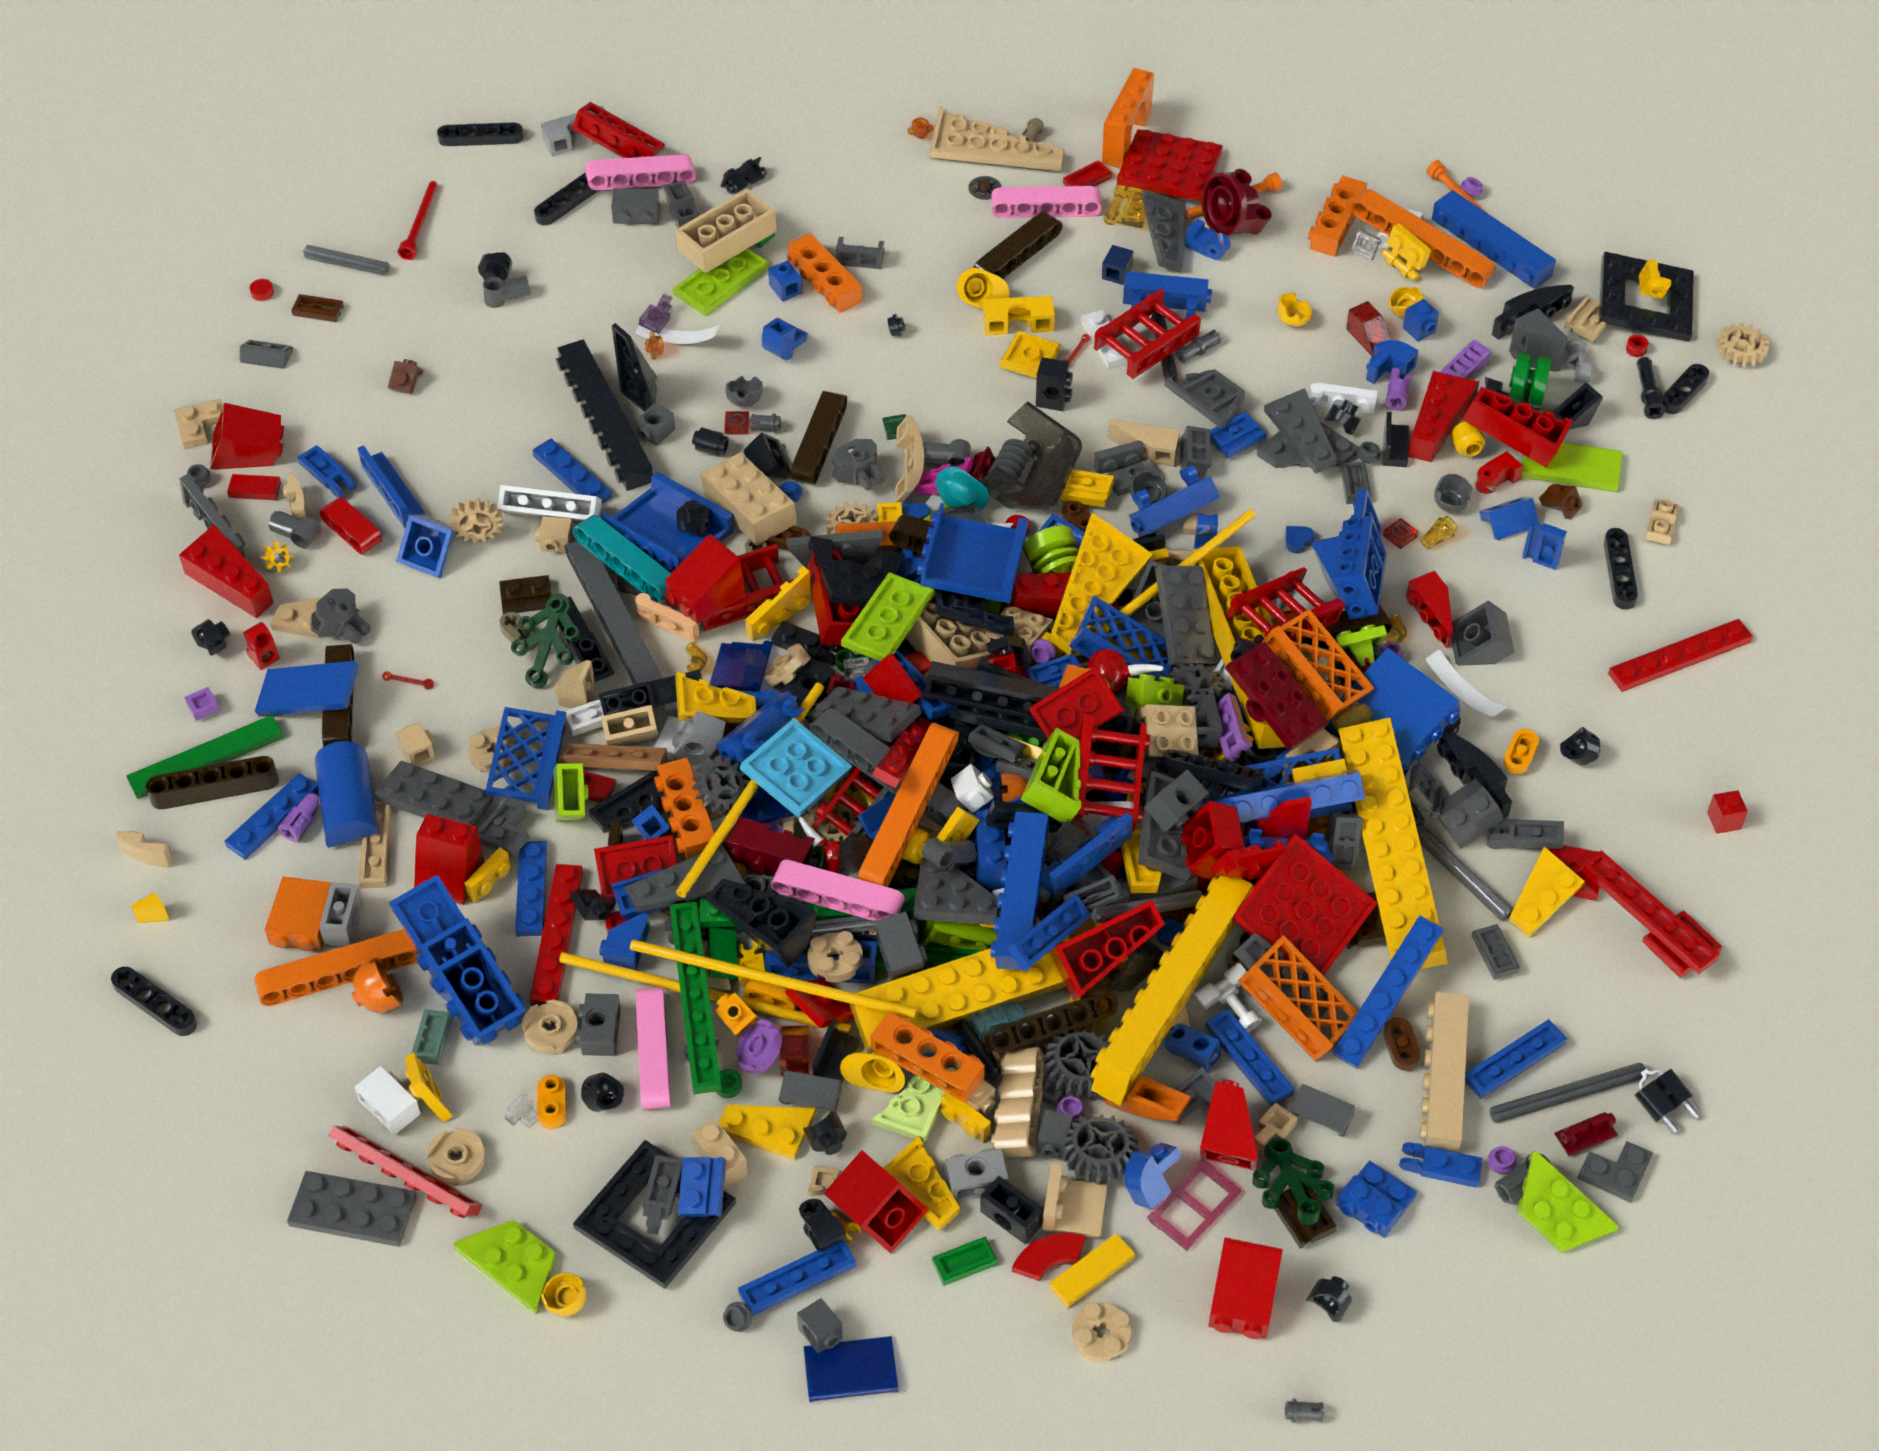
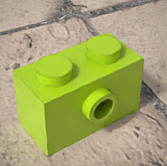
[1125,674,1185,710]
[553,763,588,821]

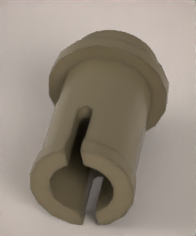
[1021,118,1044,142]

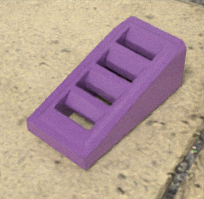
[1441,340,1491,379]

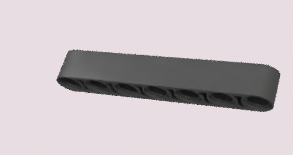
[810,708,967,827]

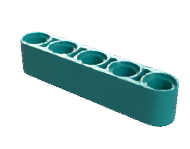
[573,515,671,603]

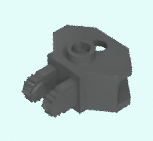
[832,439,885,491]
[311,588,371,644]

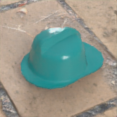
[935,466,989,511]

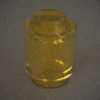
[1332,701,1373,735]

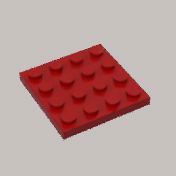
[1116,129,1223,201]
[1232,833,1377,976]

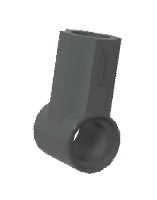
[483,276,530,308]
[923,439,971,467]
[268,511,322,549]
[922,837,978,871]
[1494,1153,1550,1205]

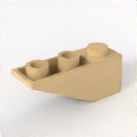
[1108,419,1180,467]

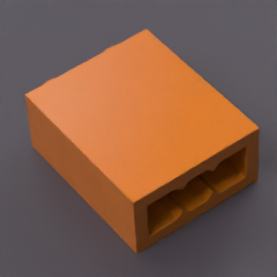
[264,876,331,951]

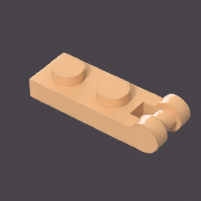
[636,593,700,643]

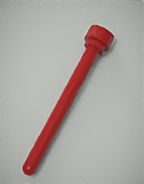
[397,181,437,260]

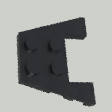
[808,536,905,608]
[934,588,1015,636]

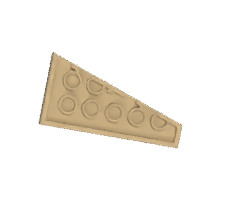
[930,107,1064,171]

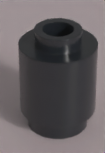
[692,427,729,456]

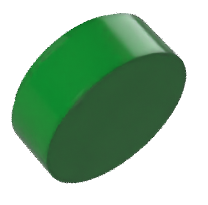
[716,1069,742,1098]

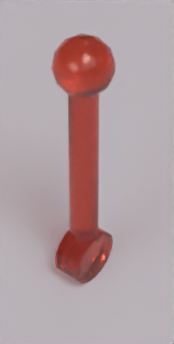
[1063,334,1090,368]
[382,671,434,690]

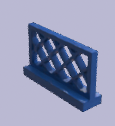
[1069,595,1172,683]
[485,707,566,810]
[1238,748,1353,830]

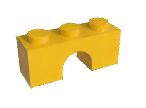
[983,296,1055,335]

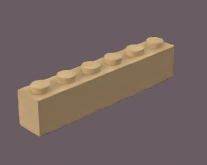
[1419,992,1469,1153]

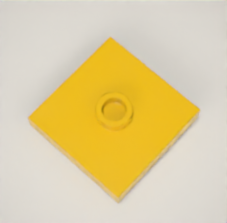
[1000,331,1061,378]

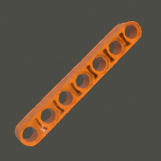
[1350,189,1496,288]
[857,723,959,887]
[254,929,419,1006]

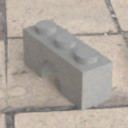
[541,106,612,156]

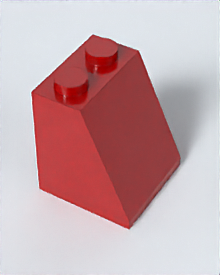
[210,402,284,470]
[665,534,746,624]
[414,813,485,905]
[1200,1079,1258,1171]
[823,1150,929,1254]
[1208,1237,1283,1339]

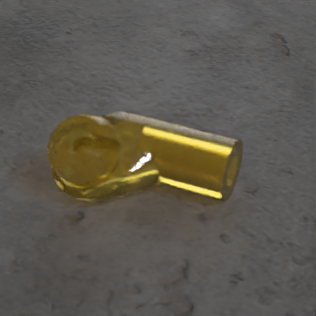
[1384,614,1407,644]
[685,642,708,672]

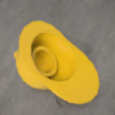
[956,268,1010,310]
[840,1051,906,1093]

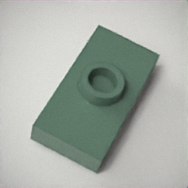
[412,1009,453,1065]

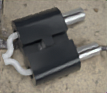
[1634,1068,1701,1134]

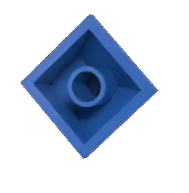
[396,514,454,578]

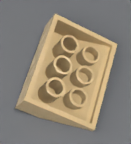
[905,596,999,670]

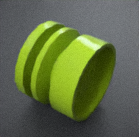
[1023,525,1079,574]

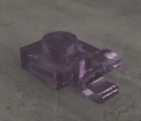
[638,293,673,334]

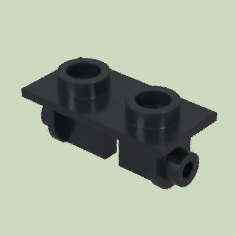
[720,157,767,194]

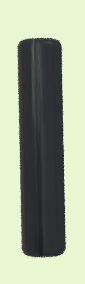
[953,1019,1001,1081]

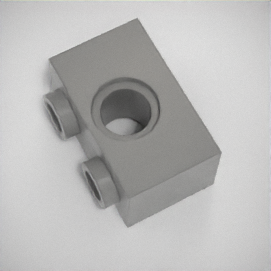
[672,710,726,767]
[319,882,363,947]
[945,1149,1009,1202]

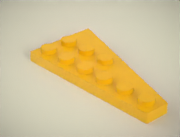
[1049,512,1153,655]

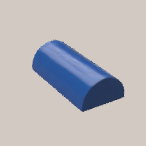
[315,741,379,848]

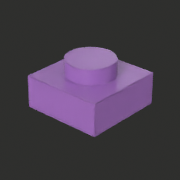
[184,687,220,721]

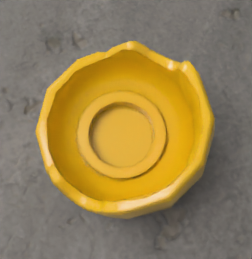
[1388,287,1424,318]
[1277,293,1312,327]
[541,1272,587,1317]

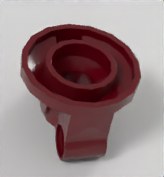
[1201,169,1272,235]

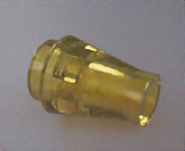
[1420,516,1458,550]

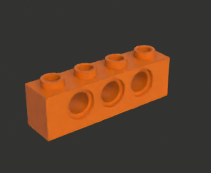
[1308,175,1368,257]
[787,233,862,313]
[654,757,714,860]
[870,1011,984,1104]

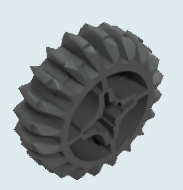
[1043,1026,1110,1099]
[1062,1113,1139,1185]

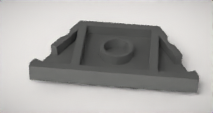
[1165,369,1245,429]
[786,530,883,569]

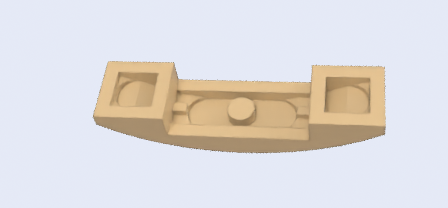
[895,415,924,503]

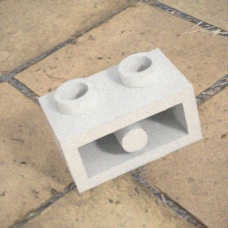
[354,1066,421,1136]

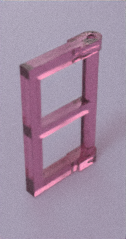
[1147,1158,1241,1251]

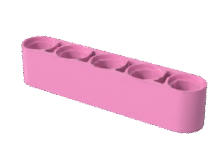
[584,155,696,190]
[991,186,1102,218]
[771,860,905,921]
[635,987,671,1110]

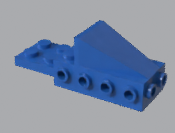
[1312,488,1387,620]
[389,875,526,1046]

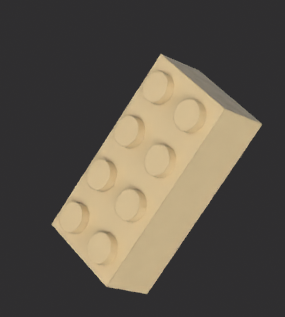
[675,188,777,273]
[700,452,797,546]

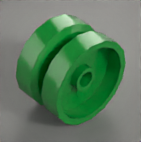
[1509,352,1552,408]

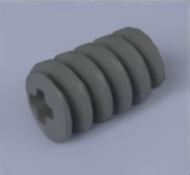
[987,439,1033,492]

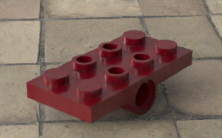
[1225,641,1329,751]

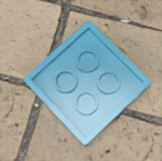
[740,718,852,818]

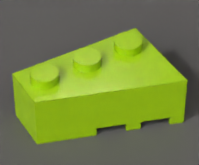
[1021,728,1081,826]
[918,920,998,950]

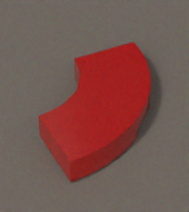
[1012,1233,1086,1281]

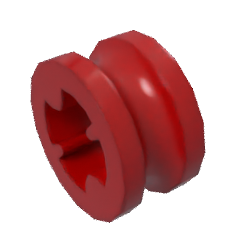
[1626,334,1649,358]

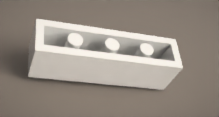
[497,485,602,522]

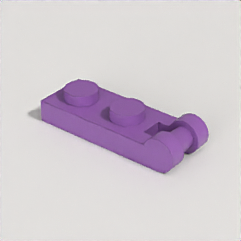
[1216,693,1253,762]

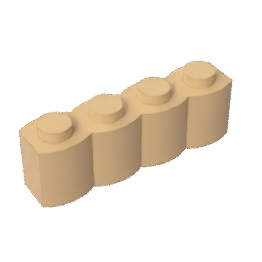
[991,1047,1045,1159]

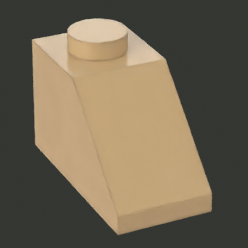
[554,660,596,708]

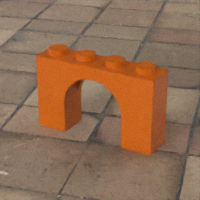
[1102,68,1154,168]

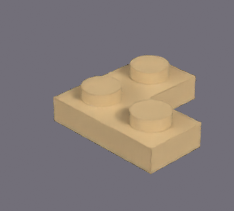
[174,398,223,449]

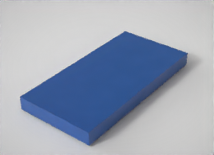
[255,661,359,716]

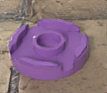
[736,1019,782,1074]

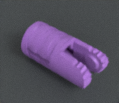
[1385,368,1412,410]
[278,793,319,842]

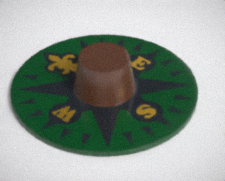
[805,845,824,869]

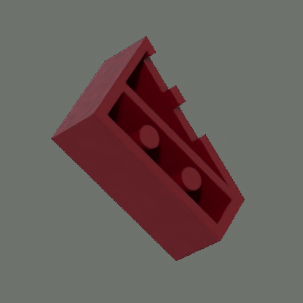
[724,817,815,876]

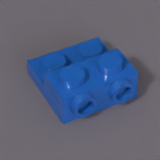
[1336,1160,1417,1238]

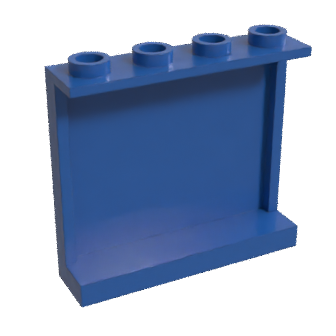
[601,472,734,573]
[917,502,1029,603]
[1324,648,1461,777]

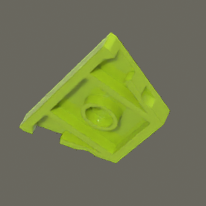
[1517,1150,1619,1253]
[453,1219,556,1314]

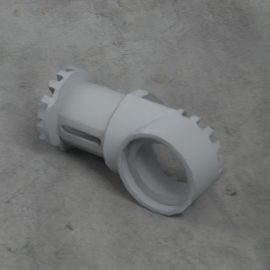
[1565,338,1591,382]

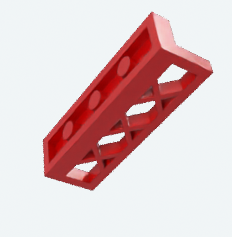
[572,102,665,158]

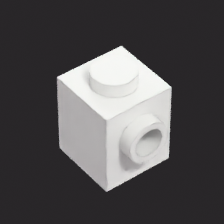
[951,764,994,813]

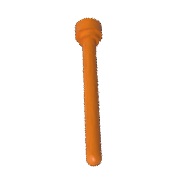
[1426,160,1487,213]
[1185,172,1282,219]

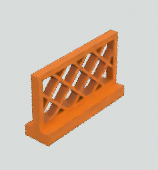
[1261,609,1374,722]
[1237,935,1358,1061]

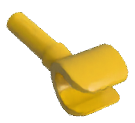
[830,1209,861,1243]

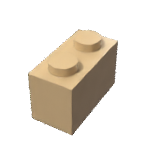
[601,705,659,746]
[691,1118,748,1190]

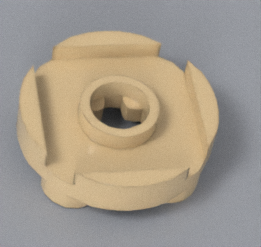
[763,644,811,688]
[469,726,522,774]
[808,931,863,982]
[522,1000,578,1055]
[428,1128,486,1186]
[1072,1302,1131,1363]

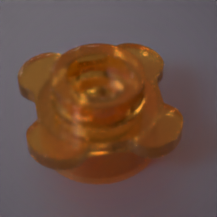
[907,118,933,139]
[645,331,664,360]

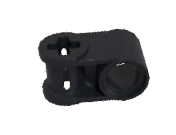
[799,1199,846,1252]

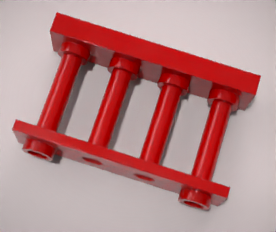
[1093,288,1201,379]
[701,544,794,631]
[1227,567,1345,642]
[1070,715,1150,832]
[812,767,881,864]

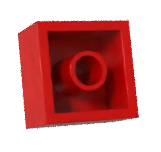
[1181,801,1245,879]

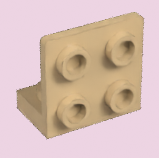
[986,606,1053,668]
[1135,705,1198,758]
[1043,1163,1107,1238]

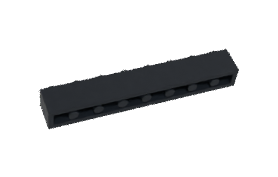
[556,339,653,491]
[924,661,1137,734]

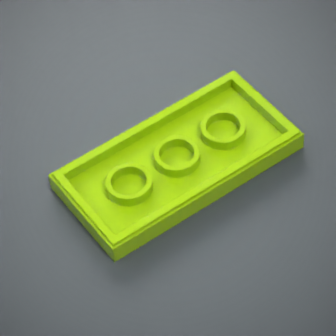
[672,248,770,316]
[1521,442,1622,492]
[841,572,934,661]

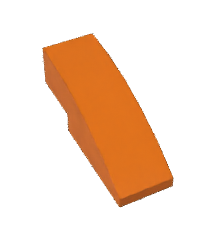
[1105,1075,1191,1121]

